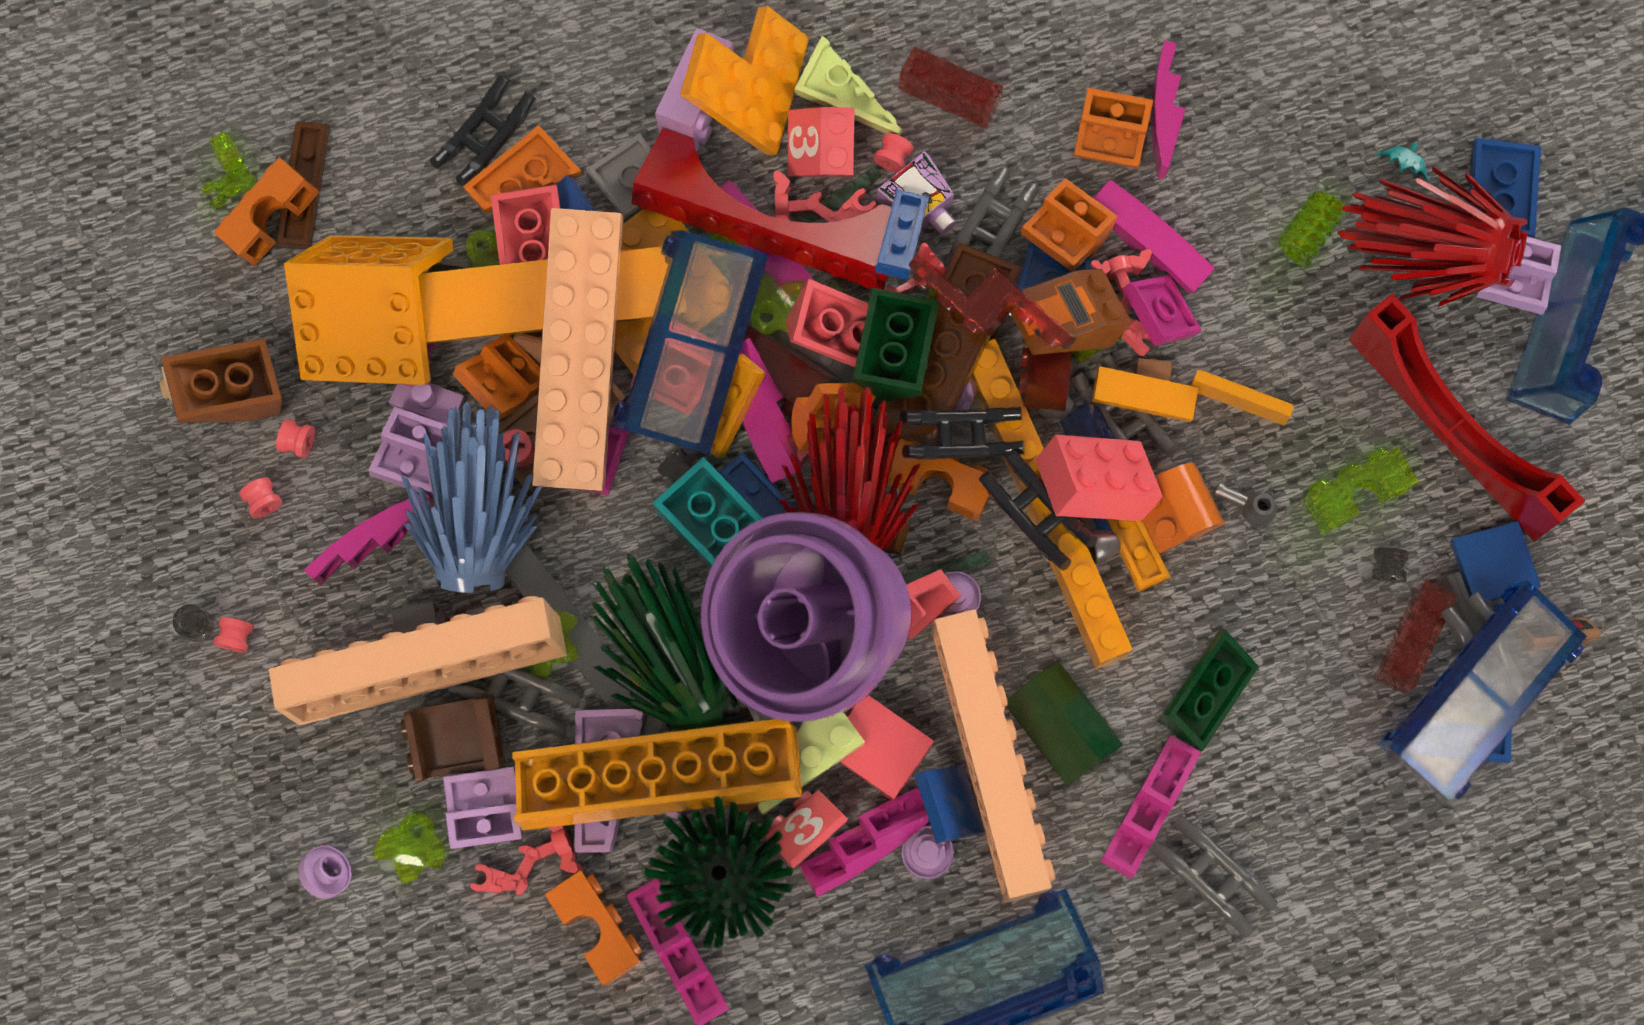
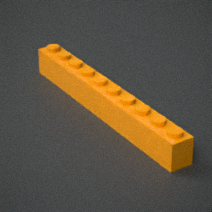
[971,339,1133,669]

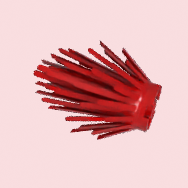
[1337,165,1528,307]
[779,386,920,551]

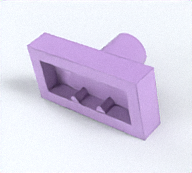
[389,383,466,424]

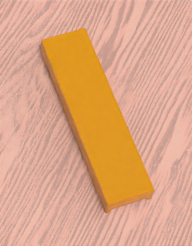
[418,244,688,344]
[512,719,802,831]

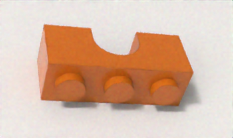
[213,157,320,267]
[888,438,996,522]
[544,870,643,987]

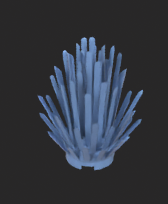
[401,402,543,593]

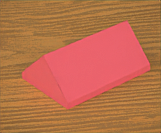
[491,185,561,265]
[785,279,869,368]

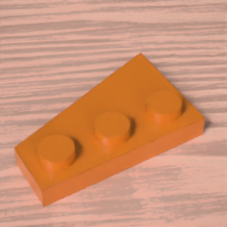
[463,125,583,214]

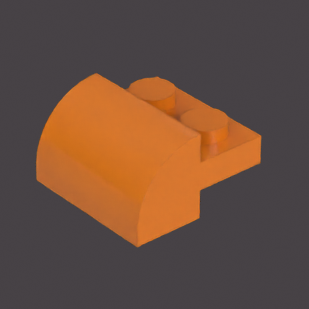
[1073,87,1153,169]
[1021,178,1117,272]
[452,335,540,420]
[791,383,876,451]
[1143,463,1225,554]

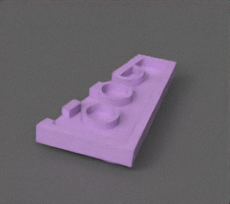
[575,709,646,853]

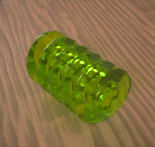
[1278,191,1348,267]

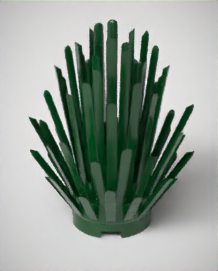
[590,553,738,732]
[643,796,793,949]

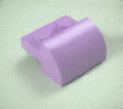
[1476,237,1561,315]
[368,407,447,498]
[443,766,524,849]

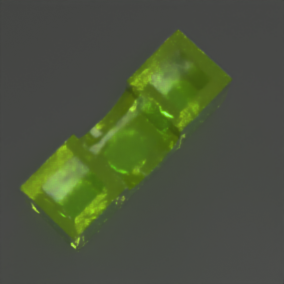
[1302,447,1419,536]

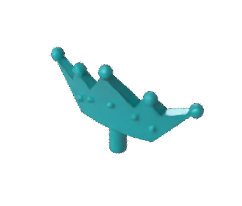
[1376,143,1429,182]

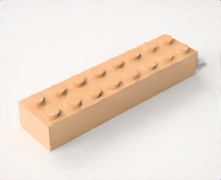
[532,208,623,491]
[269,596,567,725]
[932,609,1055,903]

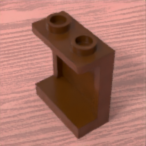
[401,694,506,782]

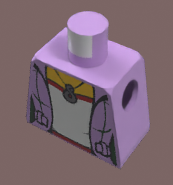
[877,151,956,235]

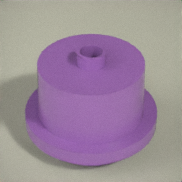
[701,513,911,722]

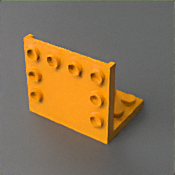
[284,235,454,385]

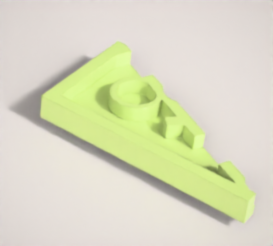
[795,36,902,136]
[758,712,865,816]

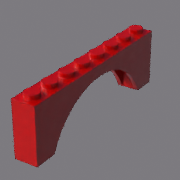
[631,128,891,290]
[1349,293,1586,542]

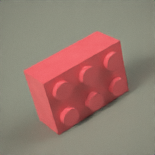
[1035,434,1163,521]

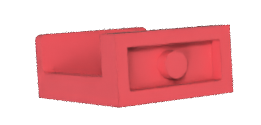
[906,569,962,640]
[839,695,934,800]

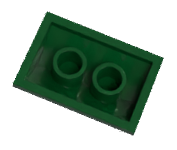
[853,288,940,402]
[1157,628,1259,751]
[1006,662,1123,787]

